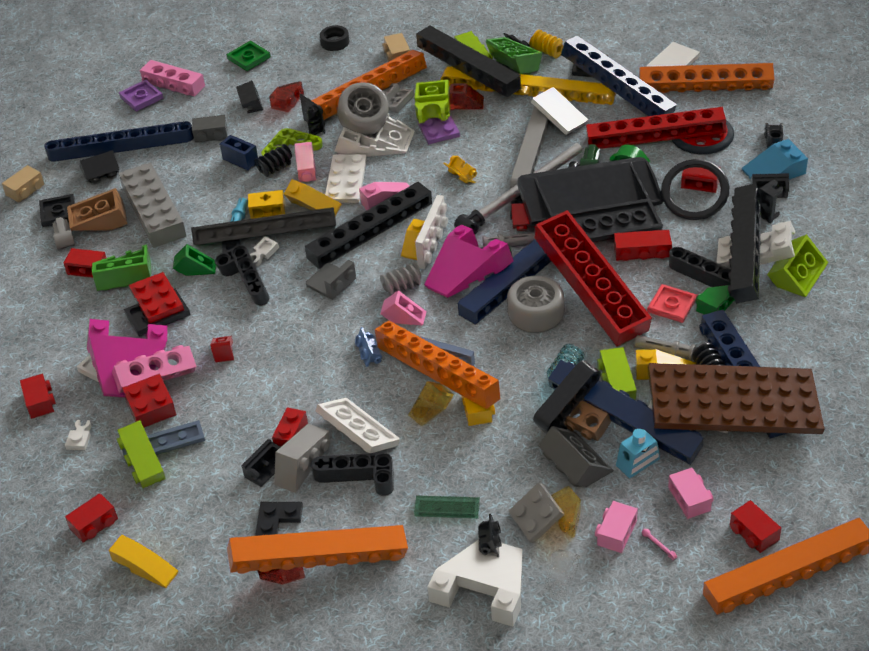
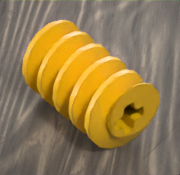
[529,29,564,59]

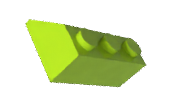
[767,234,829,297]

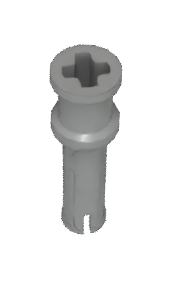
[482,232,535,247]
[635,335,696,361]

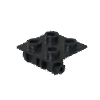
[300,94,325,135]

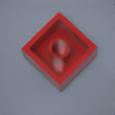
[122,373,176,428]

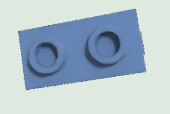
[355,327,382,367]

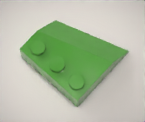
[486,37,543,74]

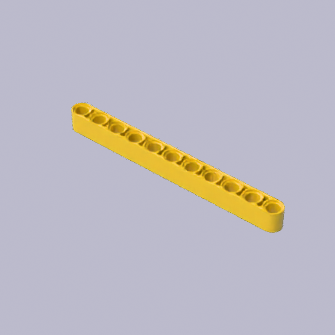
[440,66,616,105]

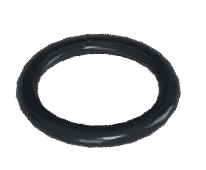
[661,159,730,220]

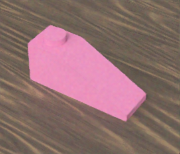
[359,182,409,210]

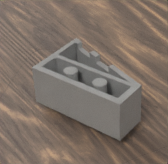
[274,424,330,493]

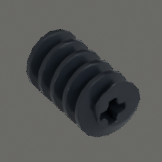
[254,144,292,177]
[692,343,725,366]

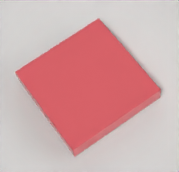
[647,284,697,323]

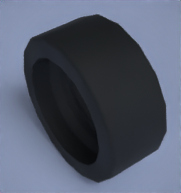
[320,25,350,51]

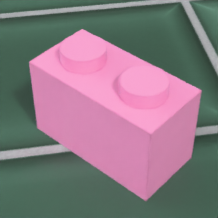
[668,468,713,519]
[595,501,638,553]

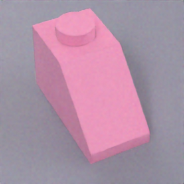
[295,142,316,182]
[380,290,427,326]

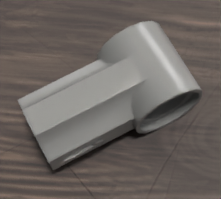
[52,217,75,249]

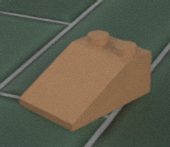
[67,188,128,231]

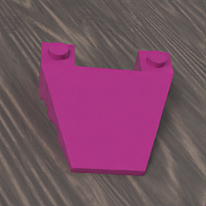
[424,225,514,298]
[87,319,168,398]

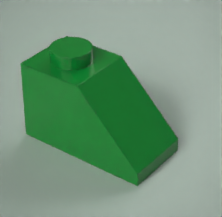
[173,244,216,276]
[695,285,735,315]

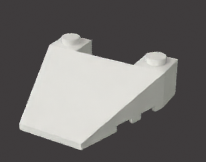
[334,113,415,157]
[427,540,523,627]

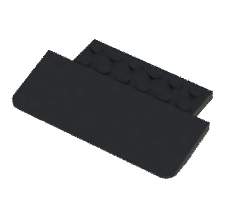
[517,157,663,242]

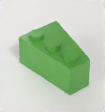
[92,244,151,291]

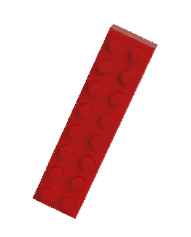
[534,210,652,347]

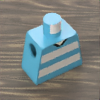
[616,429,660,478]

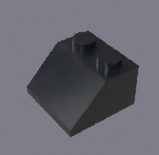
[79,150,120,183]

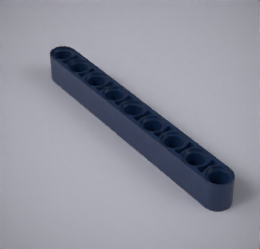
[44,121,194,162]

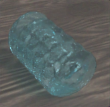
[547,344,585,378]

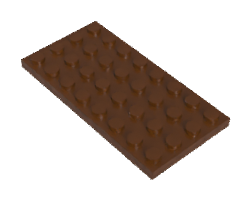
[648,363,825,434]

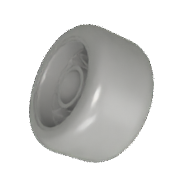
[337,82,389,136]
[507,276,565,333]

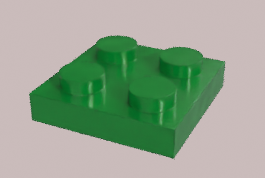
[226,40,271,71]

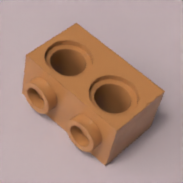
[563,400,611,441]

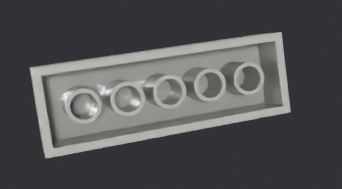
[118,162,187,248]

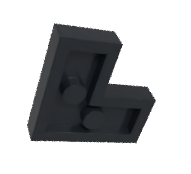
[255,502,303,536]

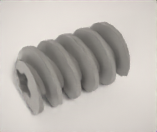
[380,262,421,295]

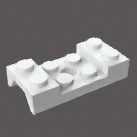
[717,221,795,269]

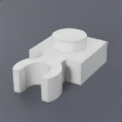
[250,236,279,266]
[65,420,91,451]

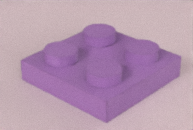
[119,80,163,112]
[418,115,460,145]

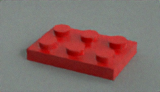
[129,272,184,324]

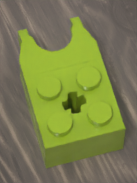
[415,80,451,124]

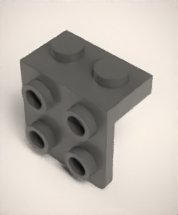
[306,260,356,300]

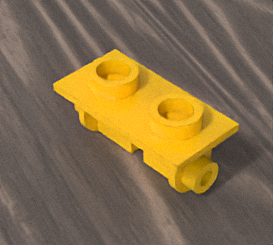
[443,155,477,183]

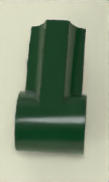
[580,144,600,166]

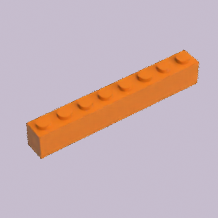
[703,517,869,615]
[227,525,408,574]

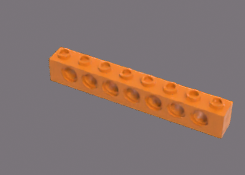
[311,50,427,120]
[639,63,775,93]
[375,321,501,409]

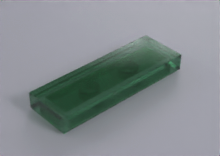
[414,495,480,519]

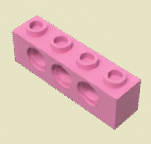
[140,60,205,97]
[112,345,197,393]

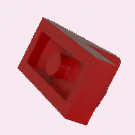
[210,335,234,363]

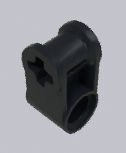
[764,123,784,148]

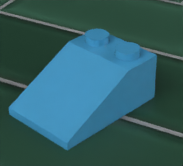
[742,139,808,180]

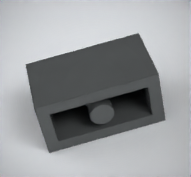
[192,115,228,143]

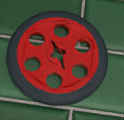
[672,120,734,155]

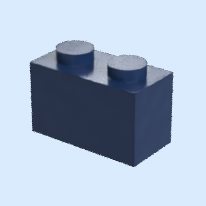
[219,135,258,170]

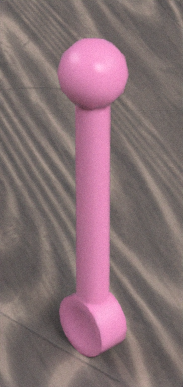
[642,529,677,560]

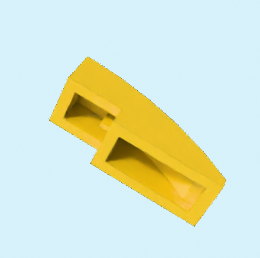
[109,534,179,588]

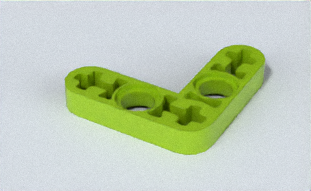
[261,128,323,156]

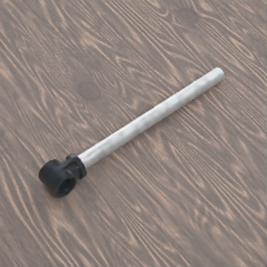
[454,143,583,234]

